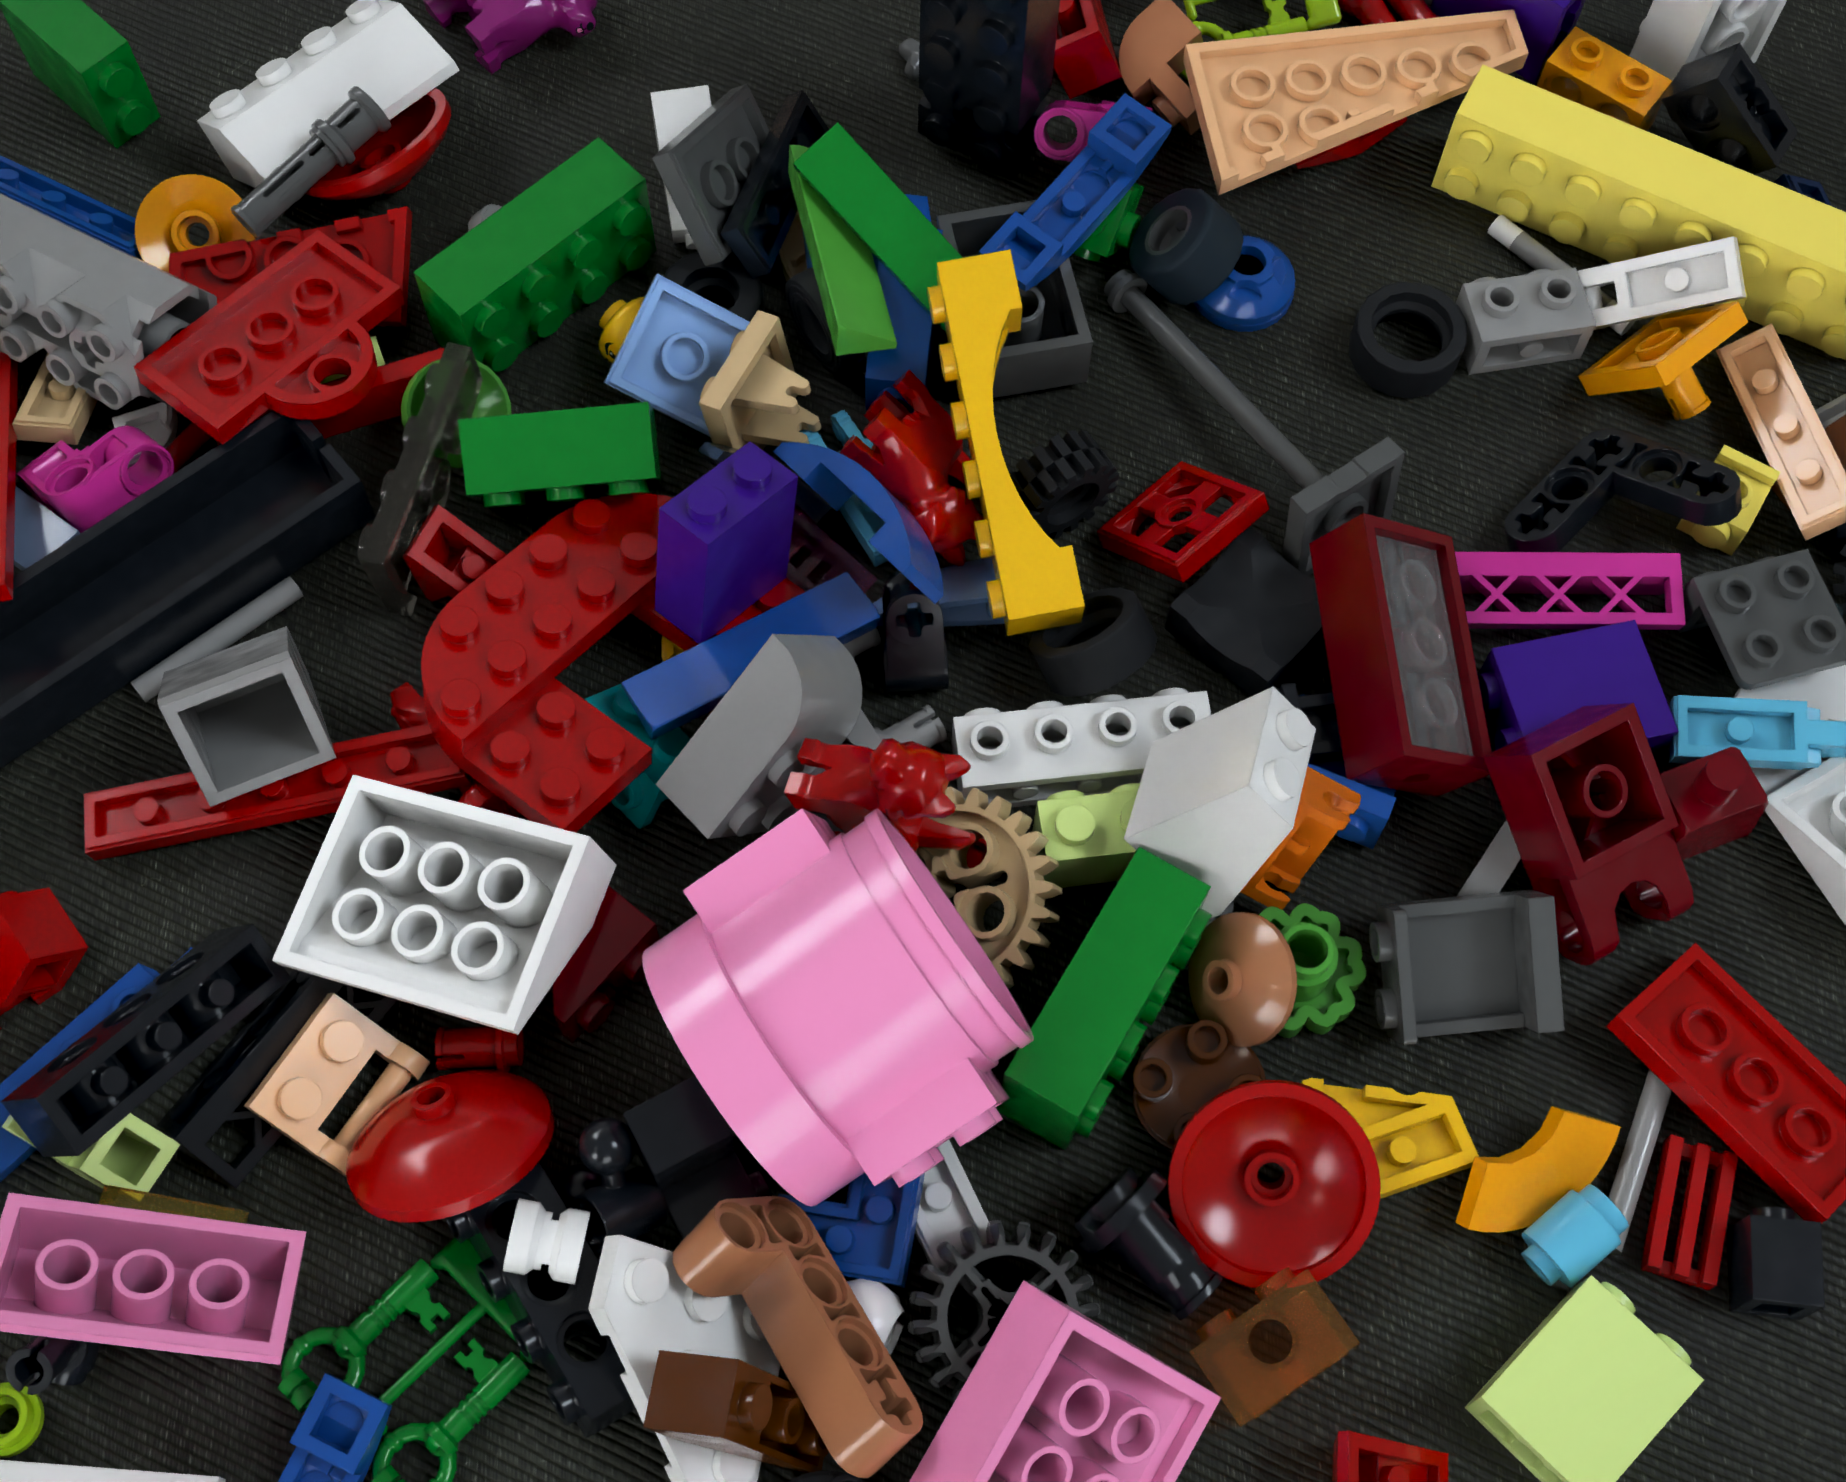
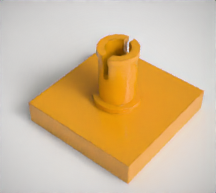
[1578,301,1748,421]

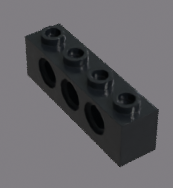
[1,924,291,1157]
[445,1162,636,1439]

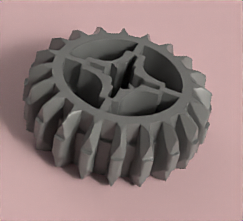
[907,1220,1101,1403]

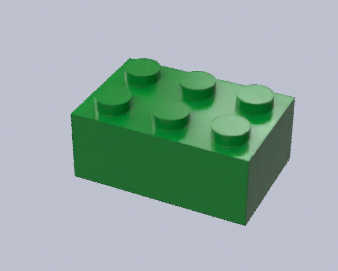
[458,402,662,508]

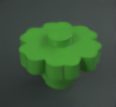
[1259,903,1366,1038]

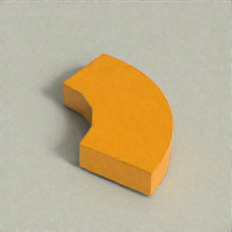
[1455,1106,1621,1233]

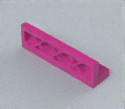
[1455,551,1686,630]

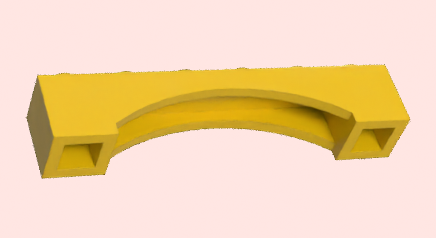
[927,249,1085,636]

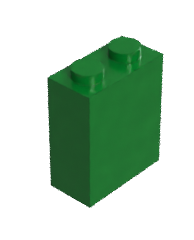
[0,0,161,149]

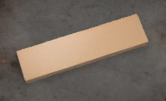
[1716,323,1846,541]

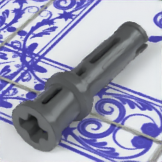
[230,86,392,238]

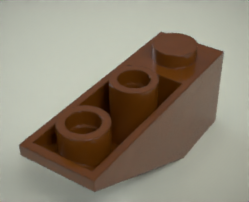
[643,1350,829,1473]

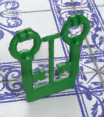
[278,1237,530,1482]

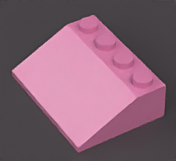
[909,1280,1221,1482]

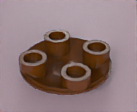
[1131,1020,1266,1151]

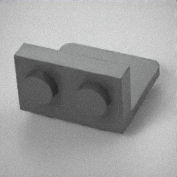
[1678,549,1846,690]

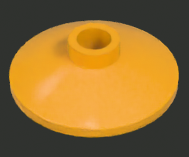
[134,174,256,273]

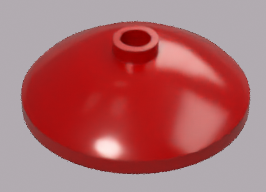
[305,88,451,200]
[346,1069,554,1223]
[1168,1080,1381,1290]

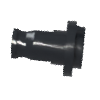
[1074,1167,1223,1321]

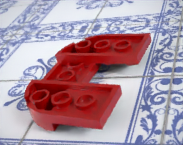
[421,493,806,833]

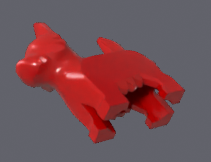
[839,369,984,566]
[784,738,976,852]

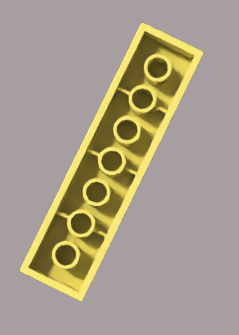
[1431,64,1846,360]

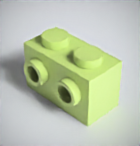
[1032,783,1140,888]

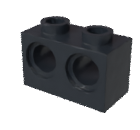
[1661,43,1798,175]

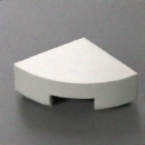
[112,402,178,468]

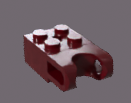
[1483,703,1694,966]

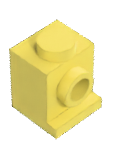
[1676,444,1780,556]

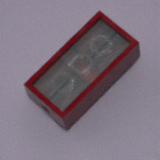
[1309,513,1492,797]

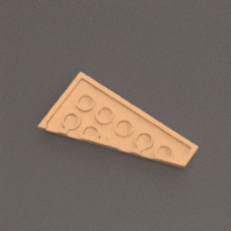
[1183,9,1529,196]

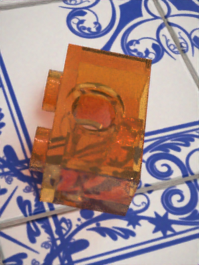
[1190,1267,1361,1427]

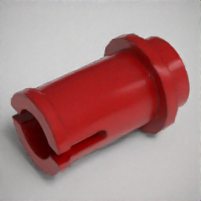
[435,1027,524,1073]

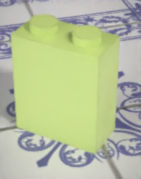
[1464,1275,1704,1482]

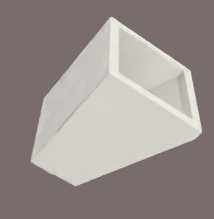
[1124,686,1316,919]

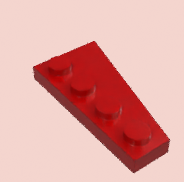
[169,206,412,327]

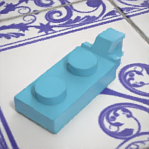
[1669,695,1846,770]

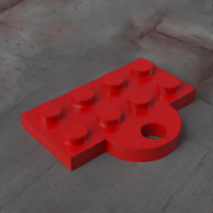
[133,230,405,445]

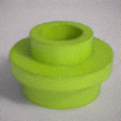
[0,1382,45,1458]

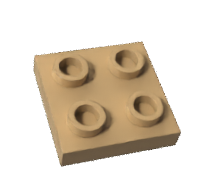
[699,310,821,450]

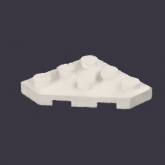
[588,1235,780,1482]

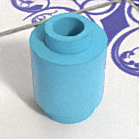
[1521,1184,1629,1288]

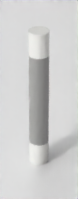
[1487,215,1635,336]

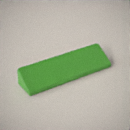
[788,144,897,356]

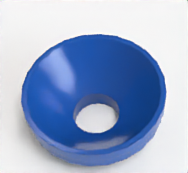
[1194,235,1295,332]

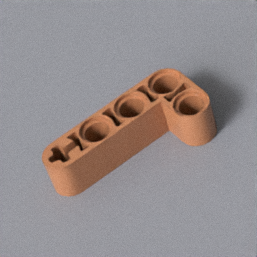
[673,1196,923,1478]

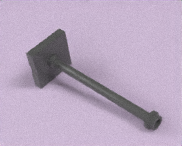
[1104,269,1405,576]

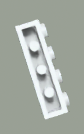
[951,688,1212,807]

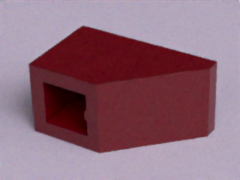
[553,886,660,1043]

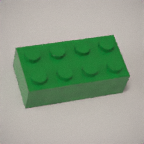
[414,137,656,373]
[996,847,1212,1151]

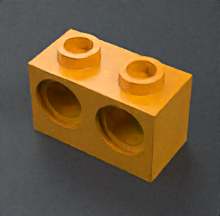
[1537,26,1672,131]

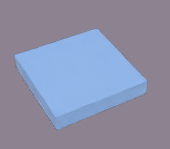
[603,274,750,437]

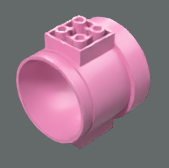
[642,808,1034,1207]

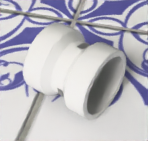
[503,1198,590,1285]

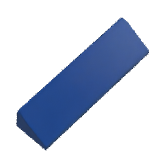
[0,155,142,260]
[621,572,881,741]

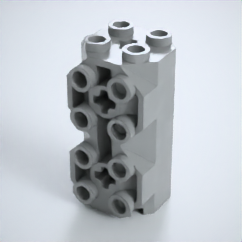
[0,193,217,410]

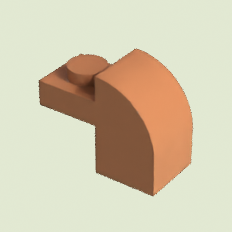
[1119,0,1203,135]

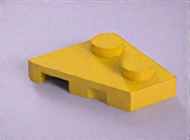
[1300,1077,1479,1199]

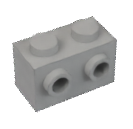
[1456,267,1596,375]

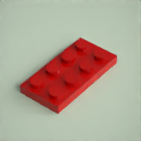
[1606,943,1846,1223]

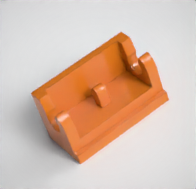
[1240,766,1361,910]

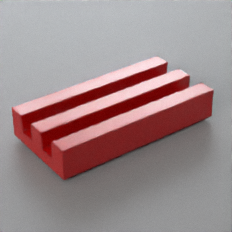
[1640,1134,1738,1290]

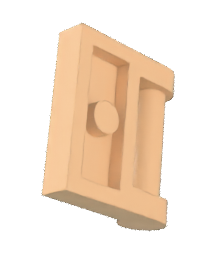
[244,993,430,1177]

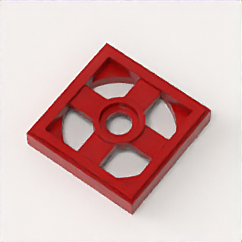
[1097,461,1269,583]

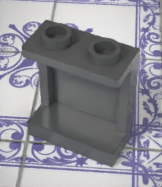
[1369,889,1565,1046]

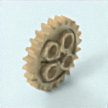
[916,786,1062,988]

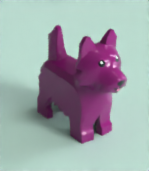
[423,0,598,75]

